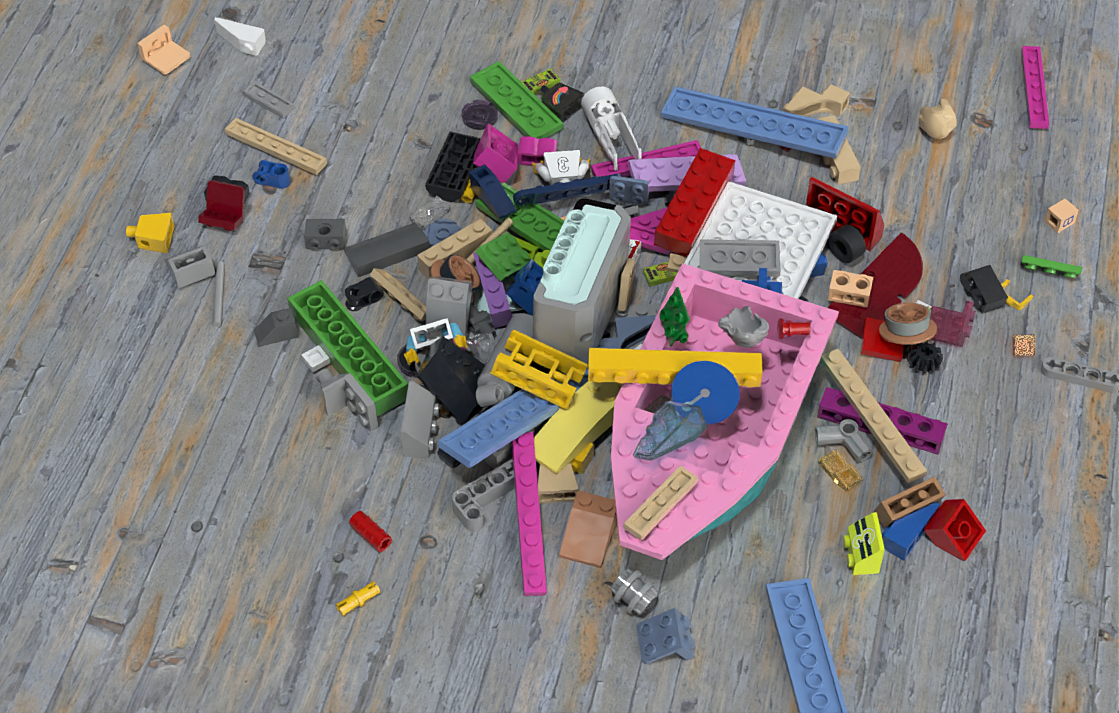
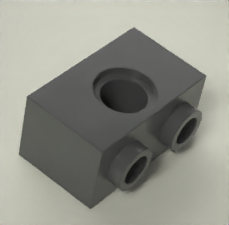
[304,219,346,250]

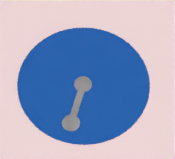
[672,361,740,424]

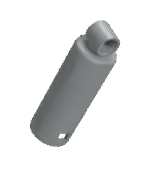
[476,313,533,407]

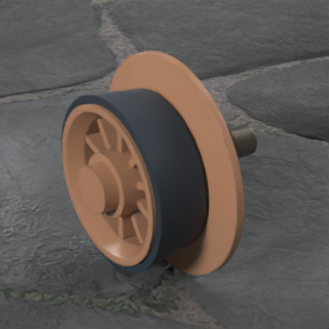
[430,254,481,304]

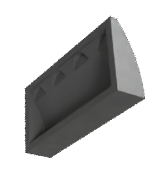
[343,223,430,277]

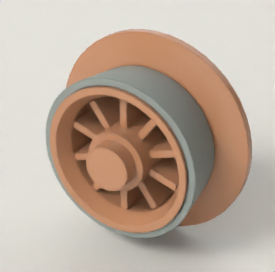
[879,303,937,352]

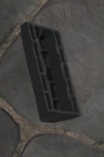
[425,132,481,203]

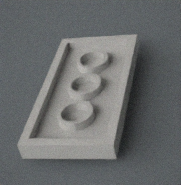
[700,239,780,276]

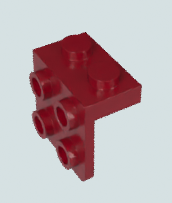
[198,180,245,231]

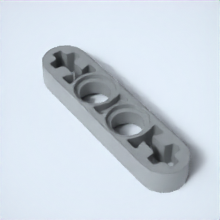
[1041,357,1119,393]

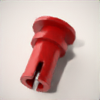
[777,318,811,339]

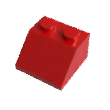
[924,499,986,561]

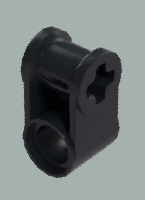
[345,277,384,311]

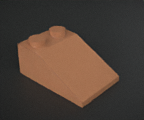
[559,490,617,568]

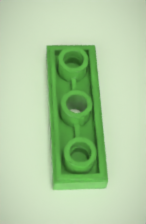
[1021,255,1083,278]

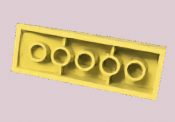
[534,382,623,474]

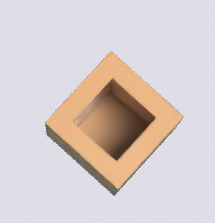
[1045,199,1079,233]

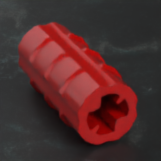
[349,511,392,552]

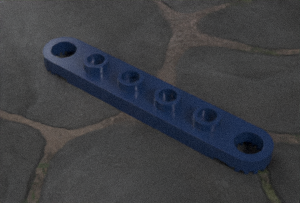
[513,174,623,207]

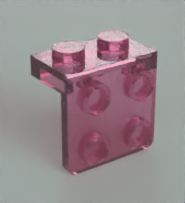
[930,300,976,347]

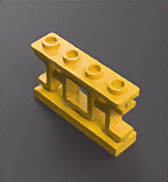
[490,330,588,410]

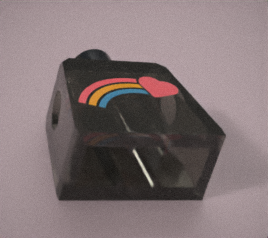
[539,83,584,123]

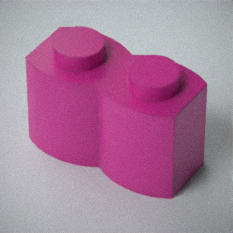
[518,137,557,166]

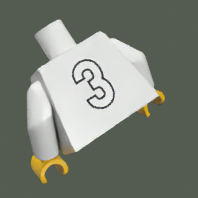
[532,150,590,185]

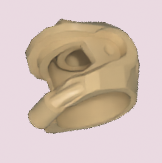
[919,98,957,139]

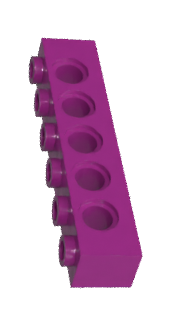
[817,387,948,455]

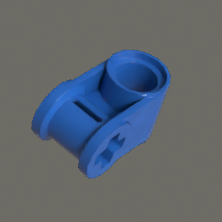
[252,160,291,189]

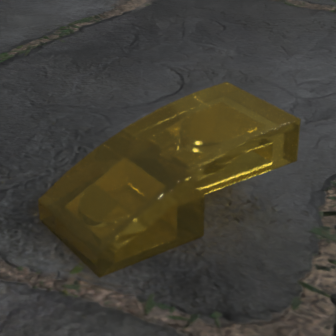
[818,449,864,491]

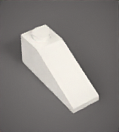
[214,17,266,56]

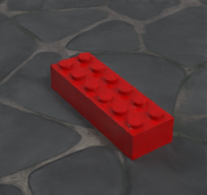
[654,148,736,257]

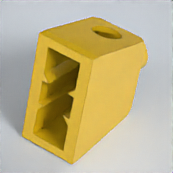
[126,213,175,253]

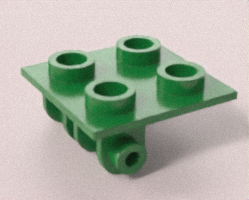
[659,287,690,347]

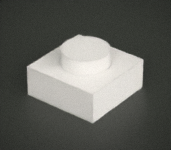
[301,345,330,372]

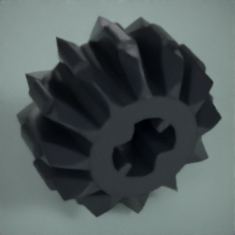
[907,340,943,375]

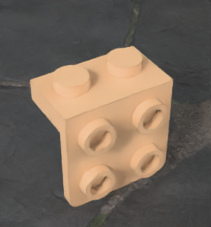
[137,25,190,74]

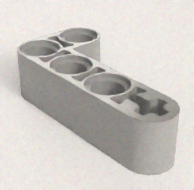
[452,459,515,532]

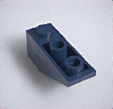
[469,165,517,219]

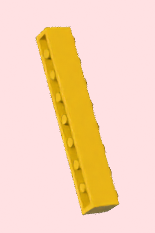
[588,348,762,387]

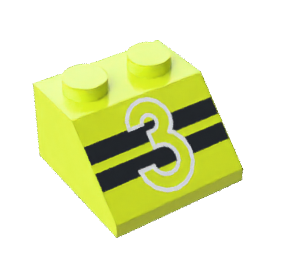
[843,513,885,575]

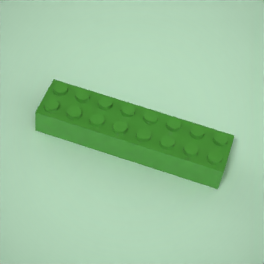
[287,280,408,417]

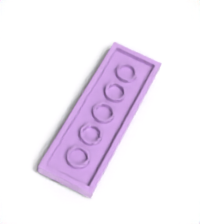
[628,154,746,192]

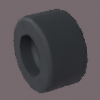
[829,225,866,263]

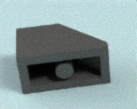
[254,308,298,347]

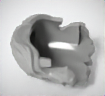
[718,306,769,348]

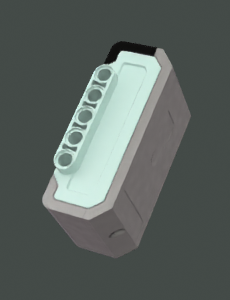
[533,198,631,365]

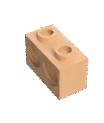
[828,270,873,308]

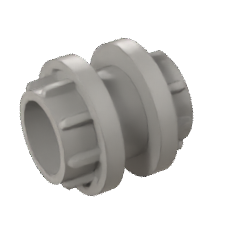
[610,569,658,616]

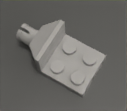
[316,368,378,432]

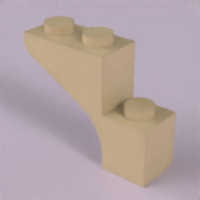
[783,84,850,117]

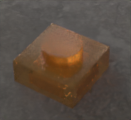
[1013,334,1035,356]

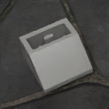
[164,246,215,288]

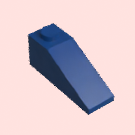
[882,502,940,561]

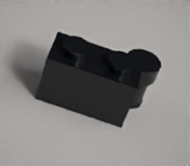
[960,265,1008,314]

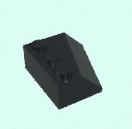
[417,336,485,426]

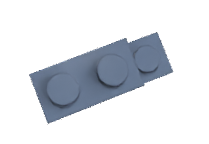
[598,315,656,349]

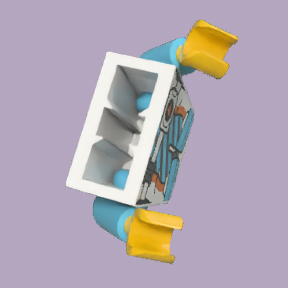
[404,318,468,365]

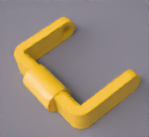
[1001,279,1034,310]

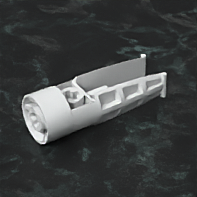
[581,86,642,170]

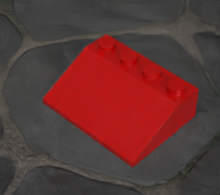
[806,176,884,252]

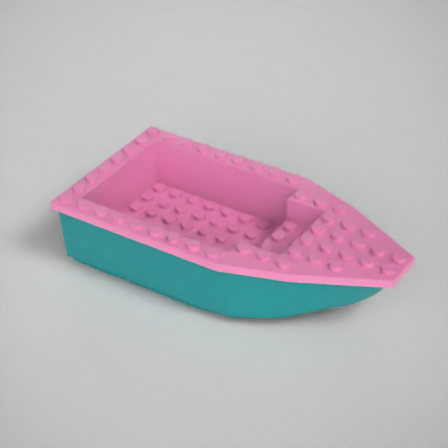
[611,263,839,560]

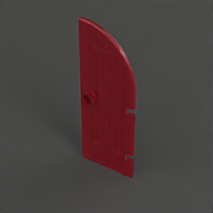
[827,232,923,339]

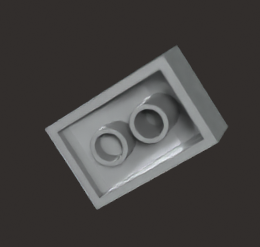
[426,276,473,337]

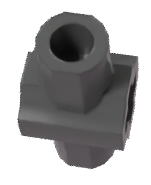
[468,304,496,341]

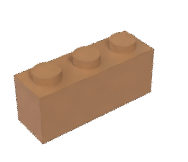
[874,477,946,529]

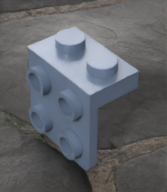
[610,176,650,205]
[637,608,695,664]

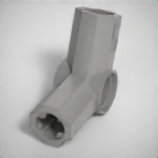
[815,419,873,462]

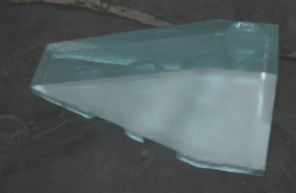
[633,401,707,461]

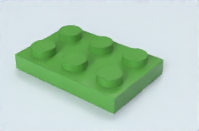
[475,232,531,282]

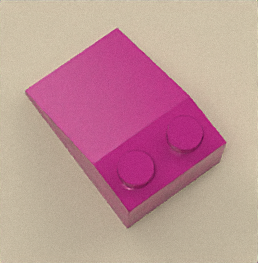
[473,123,518,183]

